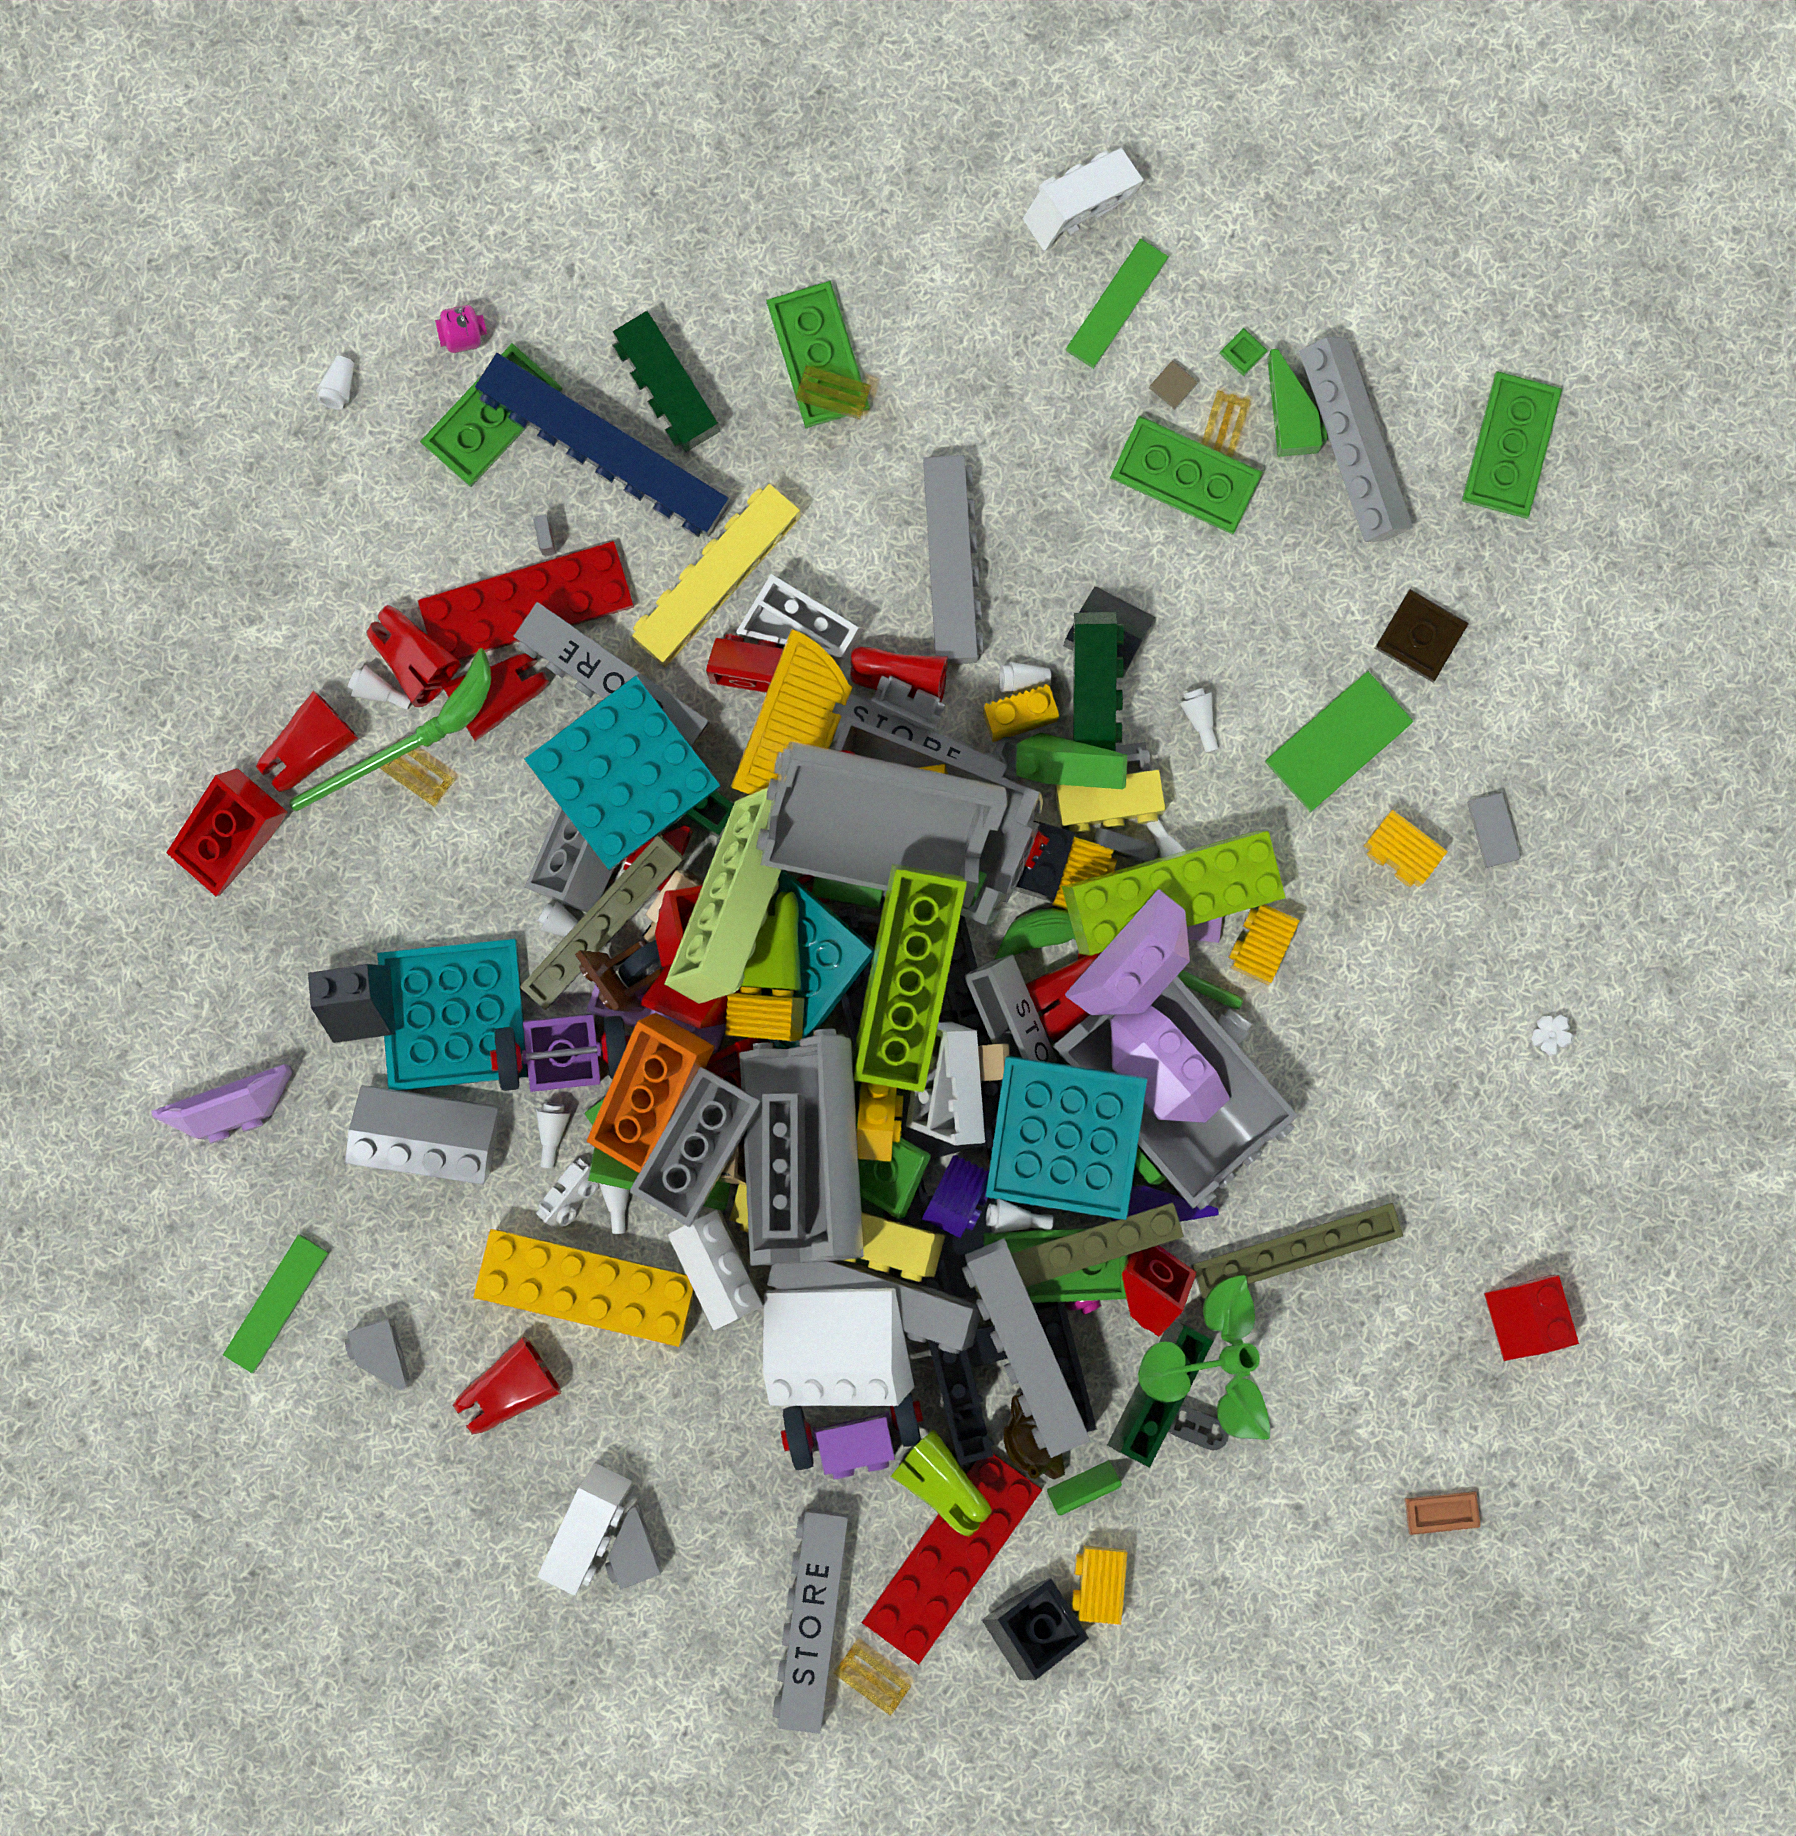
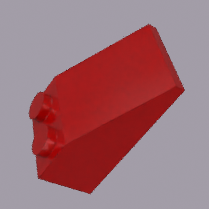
[166,768,288,897]

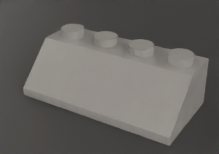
[524,806,615,912]
[629,1067,762,1227]
[345,1085,499,1185]

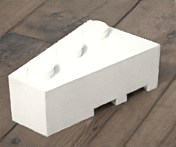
[1023,147,1144,252]
[736,574,863,659]
[906,1022,985,1145]
[537,1463,632,1596]

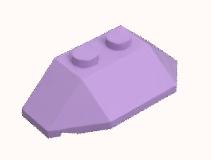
[1065,889,1190,1015]
[1110,1005,1230,1123]
[151,1064,293,1144]

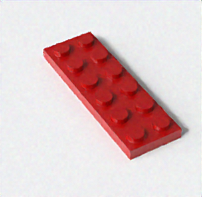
[417,541,634,660]
[861,1454,1042,1665]

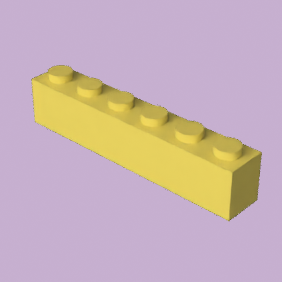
[632,484,801,668]
[730,1184,945,1282]

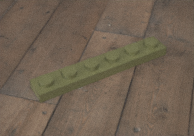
[520,835,685,1010]
[975,1203,1184,1299]
[1191,1203,1404,1298]

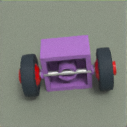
[490,1013,631,1092]
[780,1391,923,1479]

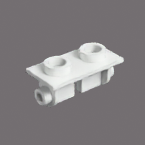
[536,1158,598,1231]

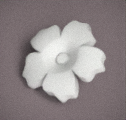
[1531,1015,1574,1057]

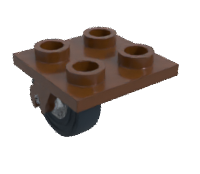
[575,940,665,1012]

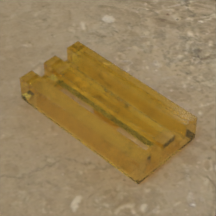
[796,365,871,420]
[1201,390,1250,458]
[380,740,455,808]
[833,1643,911,1716]

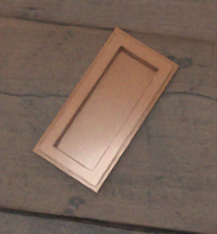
[1405,1491,1481,1535]

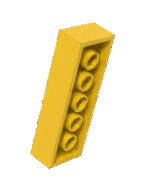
[473,1229,695,1347]

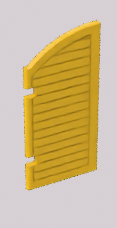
[731,629,853,795]

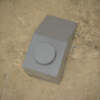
[345,1318,412,1390]
[605,1504,663,1590]

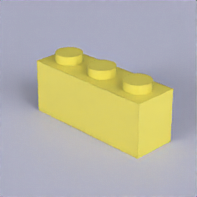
[1055,770,1166,834]

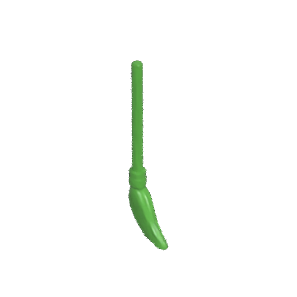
[289,648,491,811]
[994,907,1243,1010]

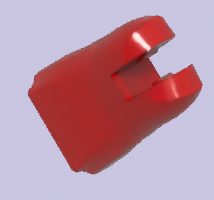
[366,605,461,708]
[850,647,948,702]
[441,653,550,742]
[256,690,360,792]
[1025,952,1102,1042]
[453,1336,562,1435]

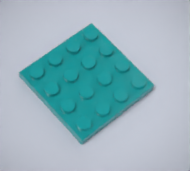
[524,676,721,871]
[761,869,875,1049]
[377,939,529,1091]
[986,1056,1148,1220]

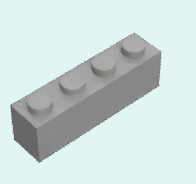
[762,1093,806,1240]

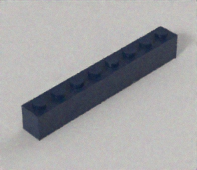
[475,352,731,538]

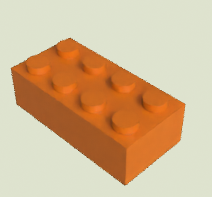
[586,1012,715,1173]

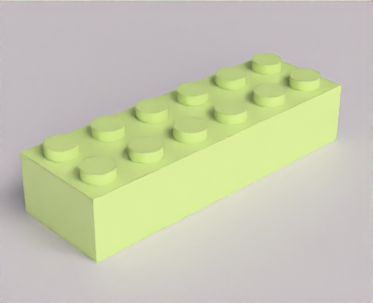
[665,788,781,1004]

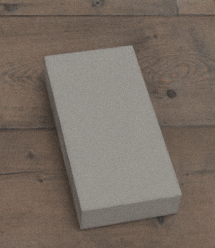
[1467,793,1521,868]

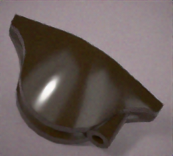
[1003,1392,1065,1480]

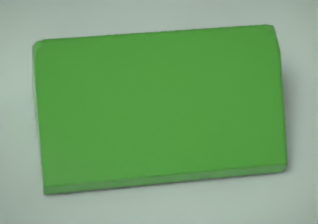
[1047,1460,1122,1516]

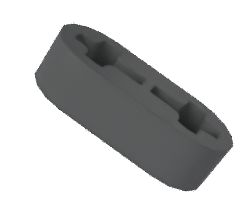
[1093,828,1159,863]
[1168,1405,1229,1451]

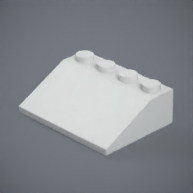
[763,1288,914,1406]

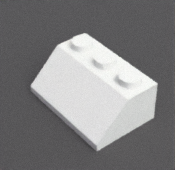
[668,1210,764,1331]

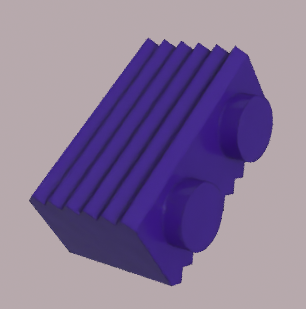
[922,1155,989,1238]

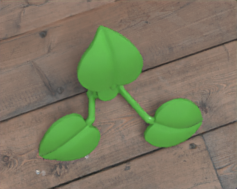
[1138,1275,1270,1440]

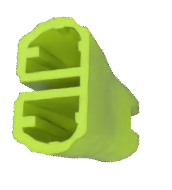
[741,891,801,991]
[890,1430,992,1536]

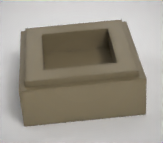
[1149,361,1198,410]

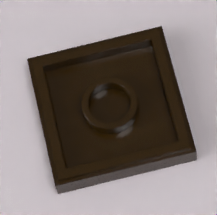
[1375,589,1469,683]

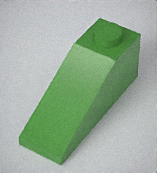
[1267,349,1327,457]
[1016,732,1127,789]

